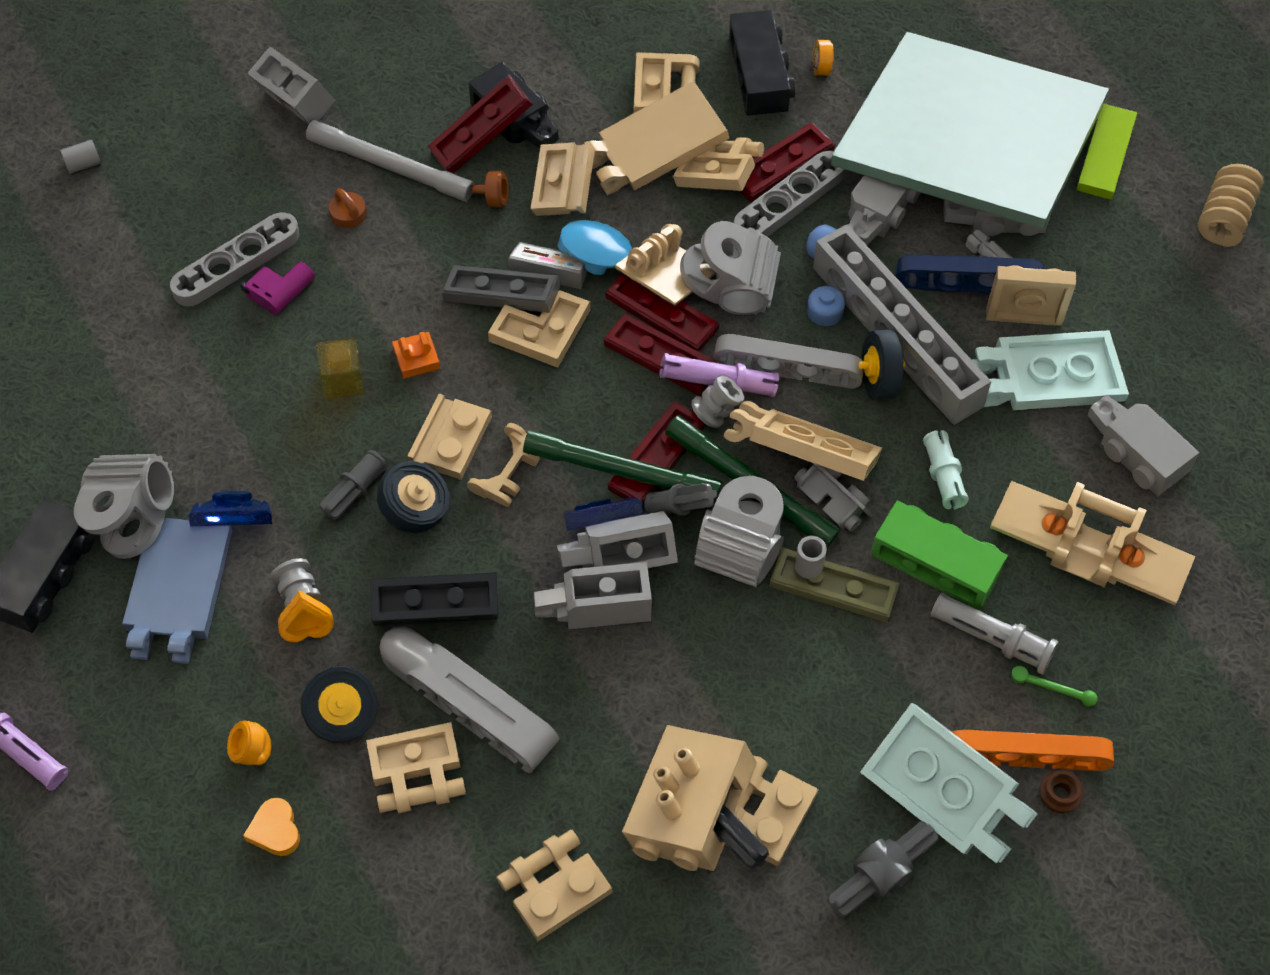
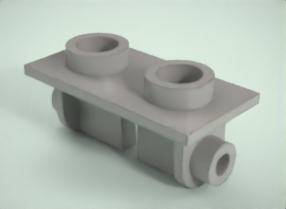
[794,462,873,532]

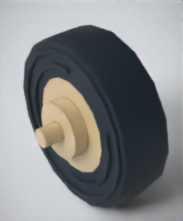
[377,461,449,533]

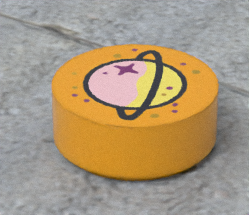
[813,40,833,76]

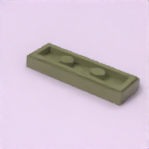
[769,547,900,623]

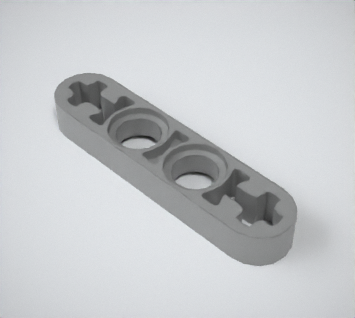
[734,151,845,237]
[170,212,299,306]
[713,334,864,389]

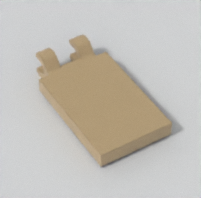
[583,81,729,195]
[724,401,882,481]

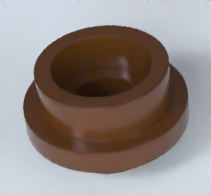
[1039,770,1084,813]

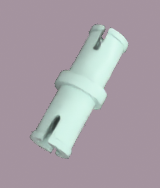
[923,430,969,509]

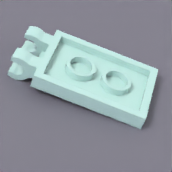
[972,330,1129,410]
[860,703,1038,863]

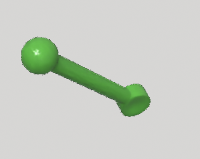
[1011,666,1098,707]

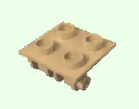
[615,224,716,305]

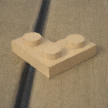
[488,290,590,368]

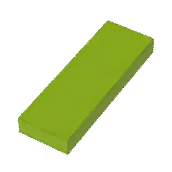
[1076,104,1137,200]

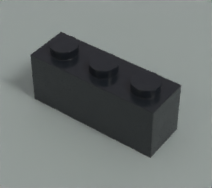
[729,10,795,116]
[0,498,95,633]
[370,572,499,626]

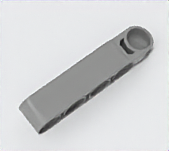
[379,626,560,773]

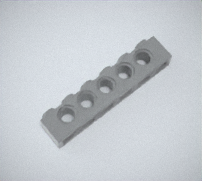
[813,224,991,425]

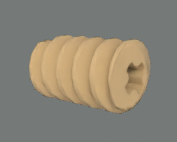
[1198,164,1264,247]

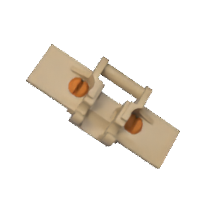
[990,481,1196,605]

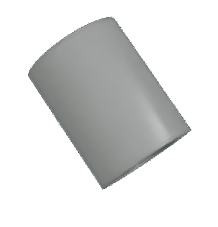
[60,139,101,174]
[795,536,827,579]

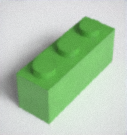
[871,500,1008,611]

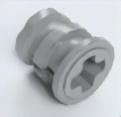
[691,375,744,428]
[271,558,321,608]

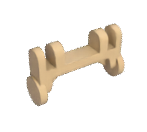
[467,423,540,507]

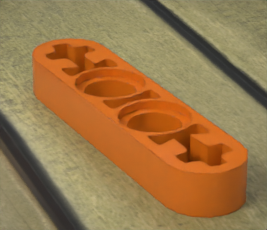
[952,730,1114,771]

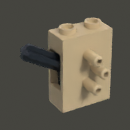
[622,725,769,871]

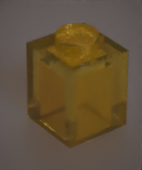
[317,338,365,399]

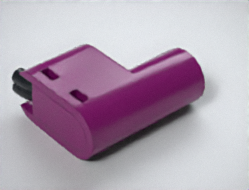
[240,262,315,316]

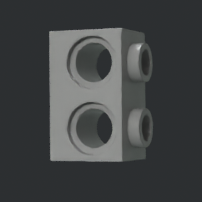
[247,47,336,125]

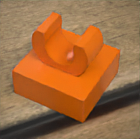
[392,331,440,379]

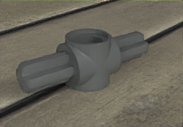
[828,821,938,917]

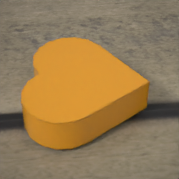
[278,590,334,642]
[243,798,300,856]

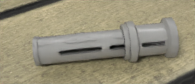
[930,593,1059,675]

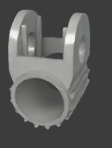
[680,221,781,315]
[74,454,174,559]
[694,476,784,587]

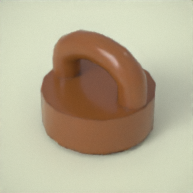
[471,171,509,208]
[329,188,366,228]

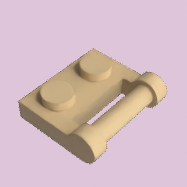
[634,53,700,113]

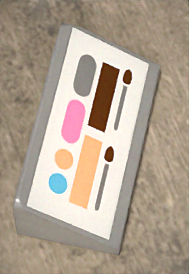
[508,242,587,289]

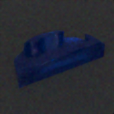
[189,490,272,527]
[563,497,643,531]

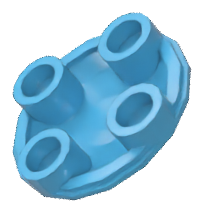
[557,220,632,275]

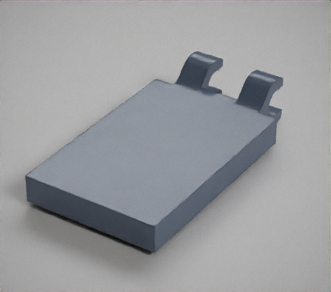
[122,518,233,664]

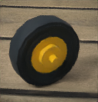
[859,330,905,399]
[300,666,378,743]

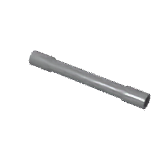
[306,120,475,202]

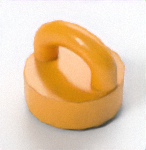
[227,721,271,765]

